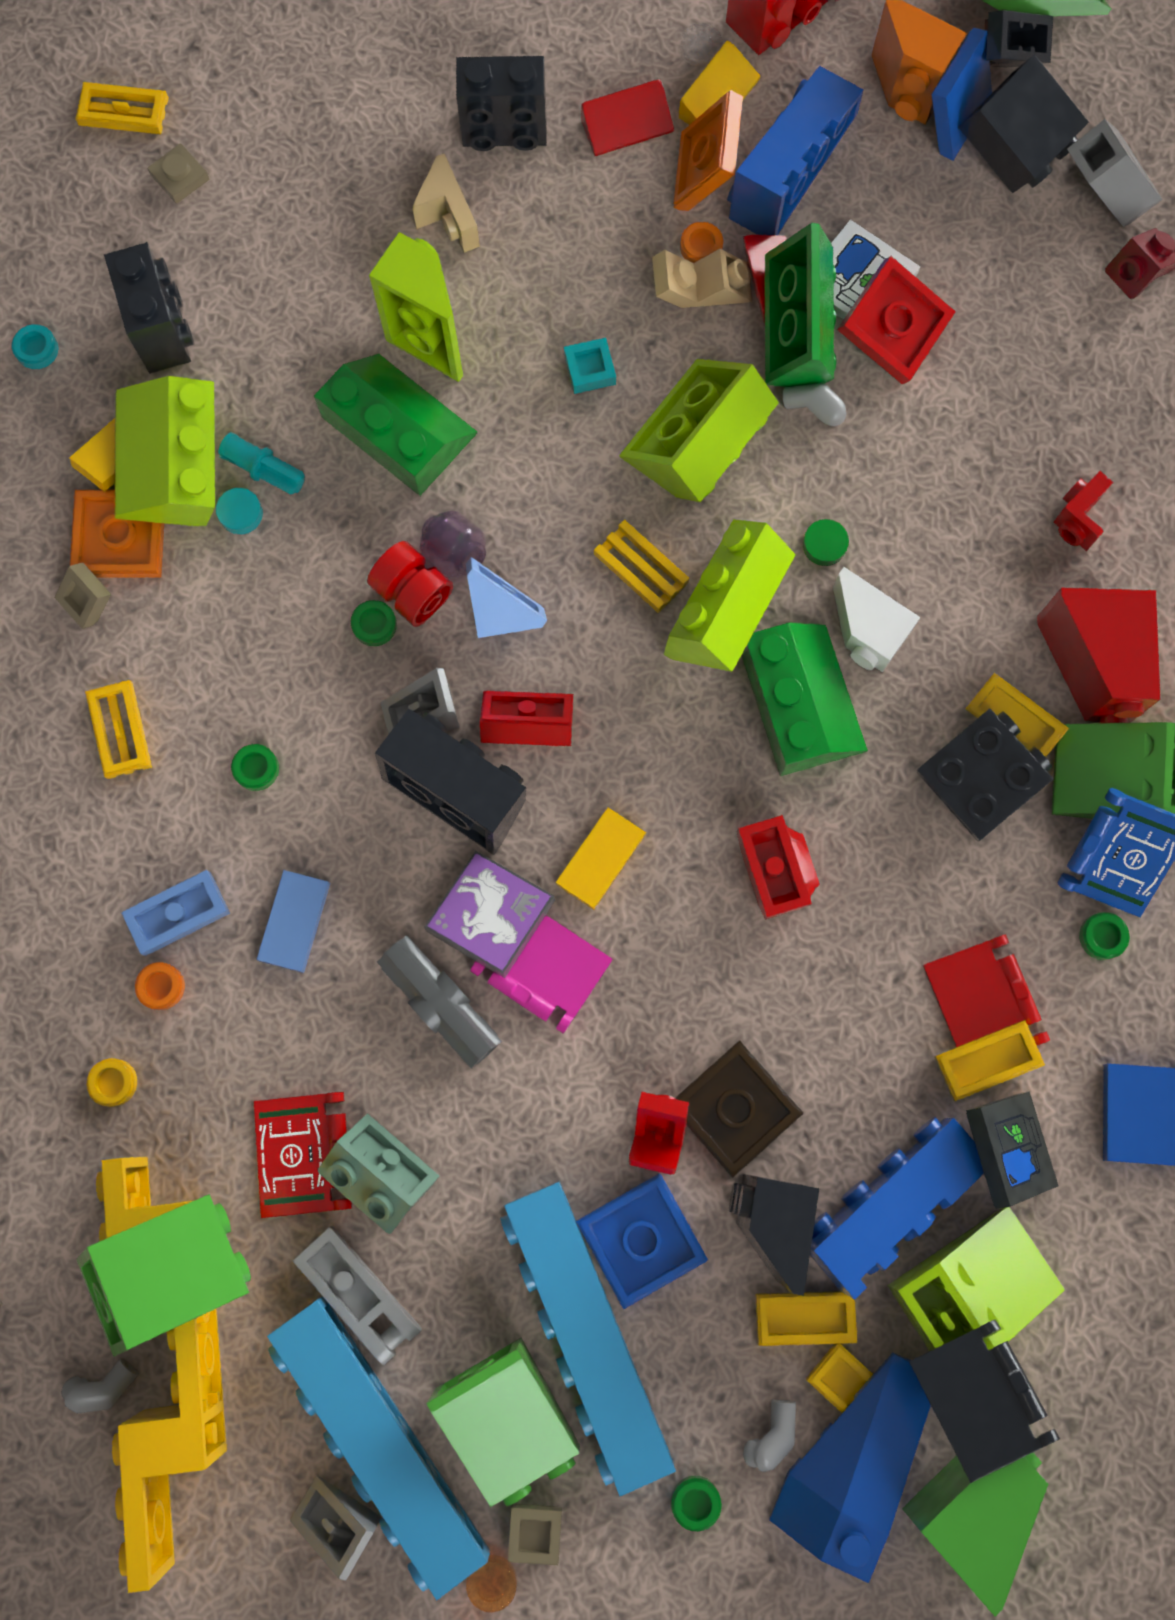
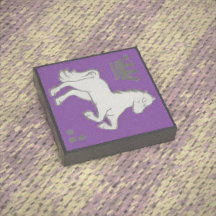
[424,851,555,978]

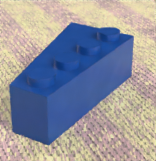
[727,66,864,235]
[810,1117,984,1300]

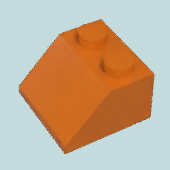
[871,0,967,125]

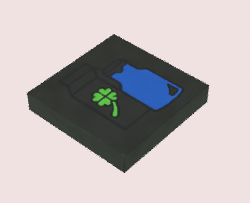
[966,1091,1059,1209]

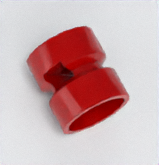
[367,541,454,627]

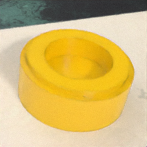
[86,1058,137,1107]

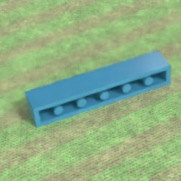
[500,1181,676,1496]
[267,1297,491,1601]

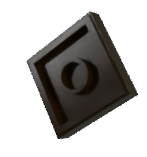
[675,1040,804,1178]

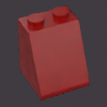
[1037,587,1161,723]

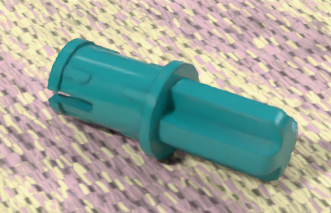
[218,432,305,494]

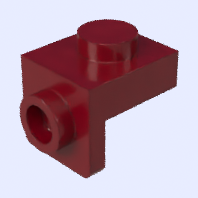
[1105,228,1175,299]

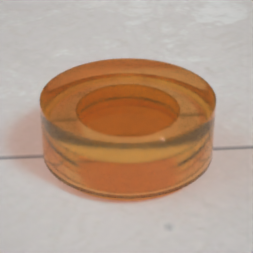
[466,1555,517,1613]

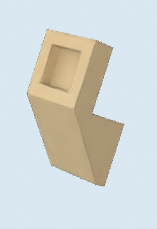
[652,249,752,308]

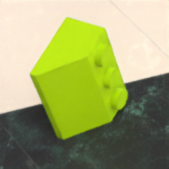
[369,232,463,382]
[619,359,779,502]
[115,376,215,526]
[664,519,796,672]

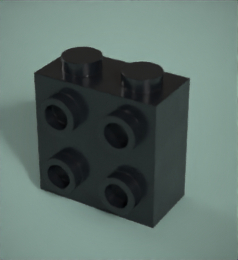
[958,54,1089,193]
[456,56,547,151]
[104,242,195,374]
[917,708,1054,842]

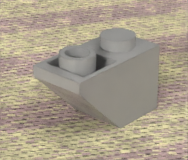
[1067,119,1163,227]

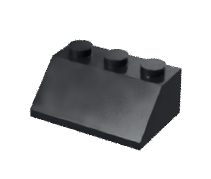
[375,708,526,855]
[729,1174,819,1296]

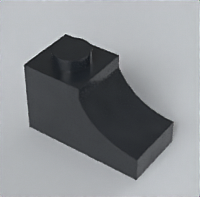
[984,10,1053,68]

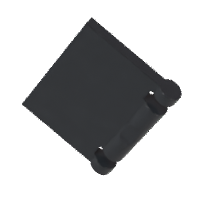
[909,1319,1060,1483]

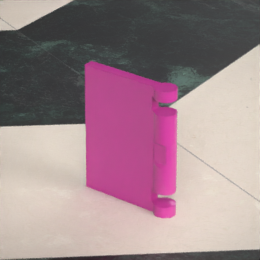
[470,915,613,1034]

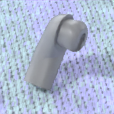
[783,383,847,427]
[61,1358,139,1414]
[743,1399,796,1472]

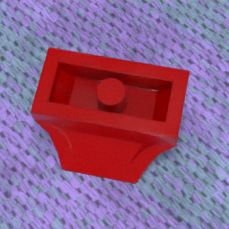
[736,815,820,920]

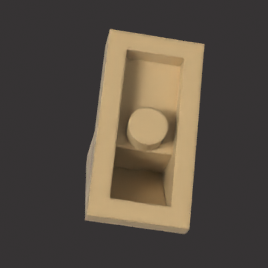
[412,154,480,253]

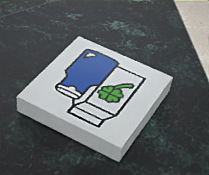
[831,220,920,319]

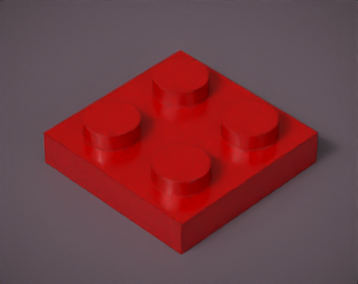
[837,256,956,385]

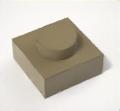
[147,143,210,204]
[54,563,111,629]
[508,1504,562,1565]

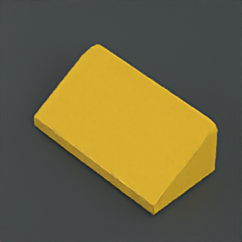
[679,40,761,125]

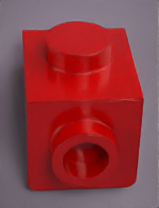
[1053,471,1114,551]
[628,1092,689,1175]

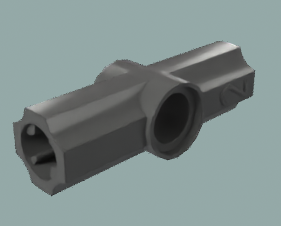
[377,935,502,1069]

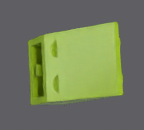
[887,1207,1065,1351]

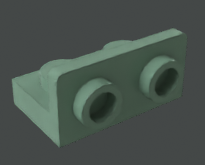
[318,1113,439,1234]

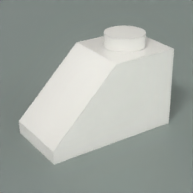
[833,567,920,672]

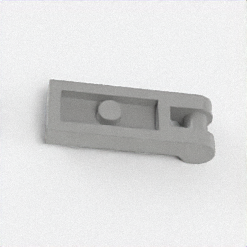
[293,1226,422,1365]

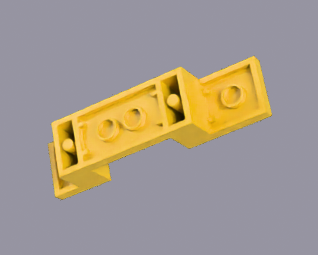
[96,1157,227,1593]

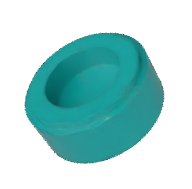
[12,324,59,370]
[216,488,263,534]

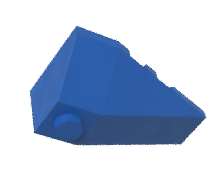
[769,1352,931,1583]

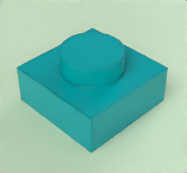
[564,337,617,394]

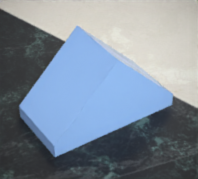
[466,557,547,638]

